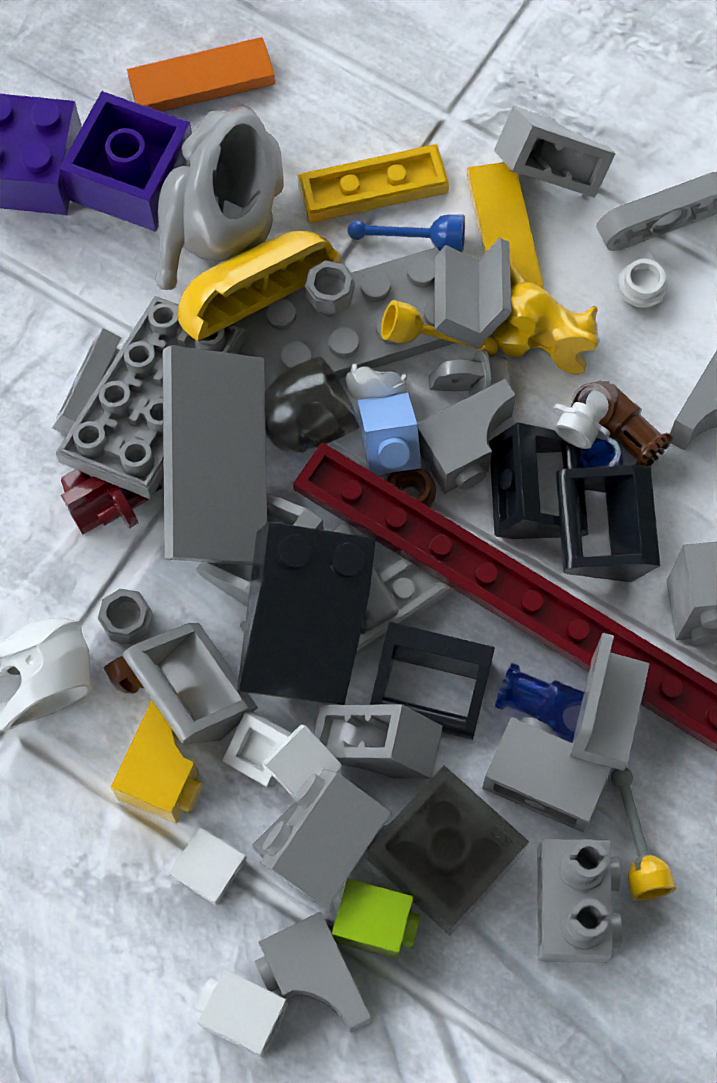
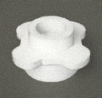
[553,402,610,449]

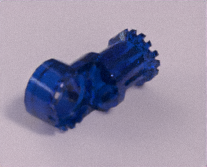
[494,662,584,743]

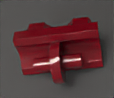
[61,469,162,535]

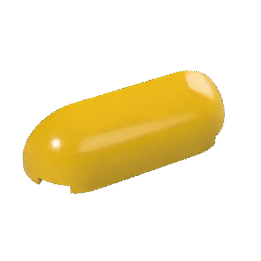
[177,231,341,342]

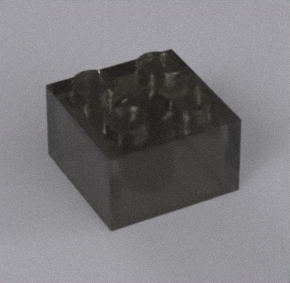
[367,765,530,936]

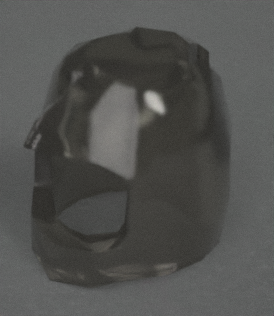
[265,357,360,453]

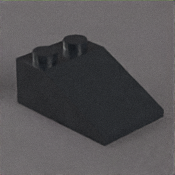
[237,521,376,705]

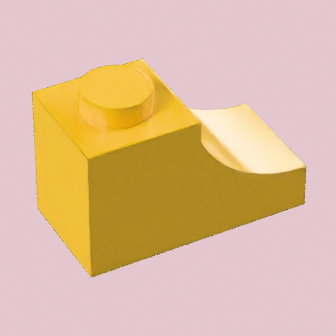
[110,695,203,824]

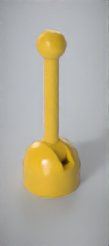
[381,300,499,357]

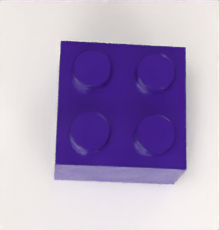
[59,91,192,232]
[0,93,82,215]

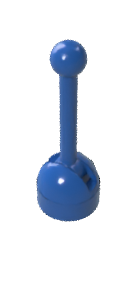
[347,214,465,253]

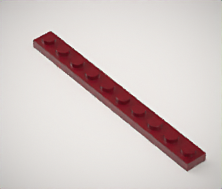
[293,442,717,752]

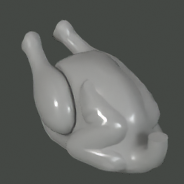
[155,104,284,290]

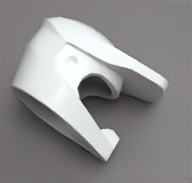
[0,618,92,732]

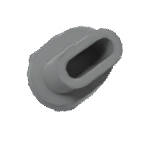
[428,349,510,396]

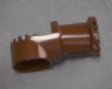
[571,380,673,467]

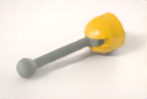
[611,768,676,901]

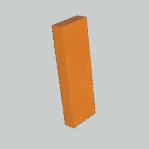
[127,37,275,112]

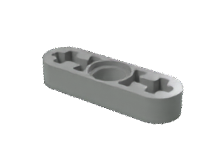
[596,172,717,251]

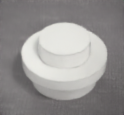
[618,259,668,308]

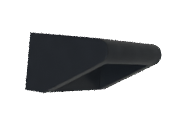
[489,422,588,539]
[556,465,660,583]
[370,621,495,740]

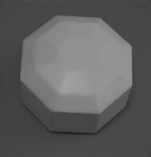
[305,261,355,314]
[98,589,153,644]

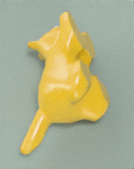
[493,261,600,375]

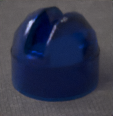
[580,437,623,468]

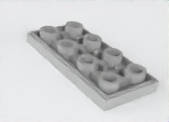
[56,296,246,499]
[163,345,267,565]

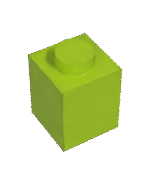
[332,878,421,960]

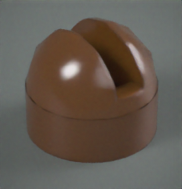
[104,656,144,694]

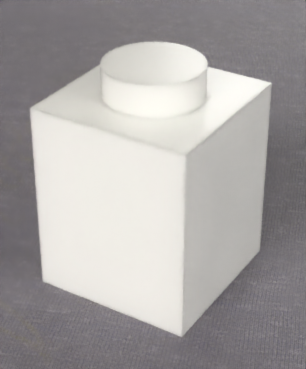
[195,969,289,1058]

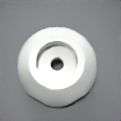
[346,364,408,400]

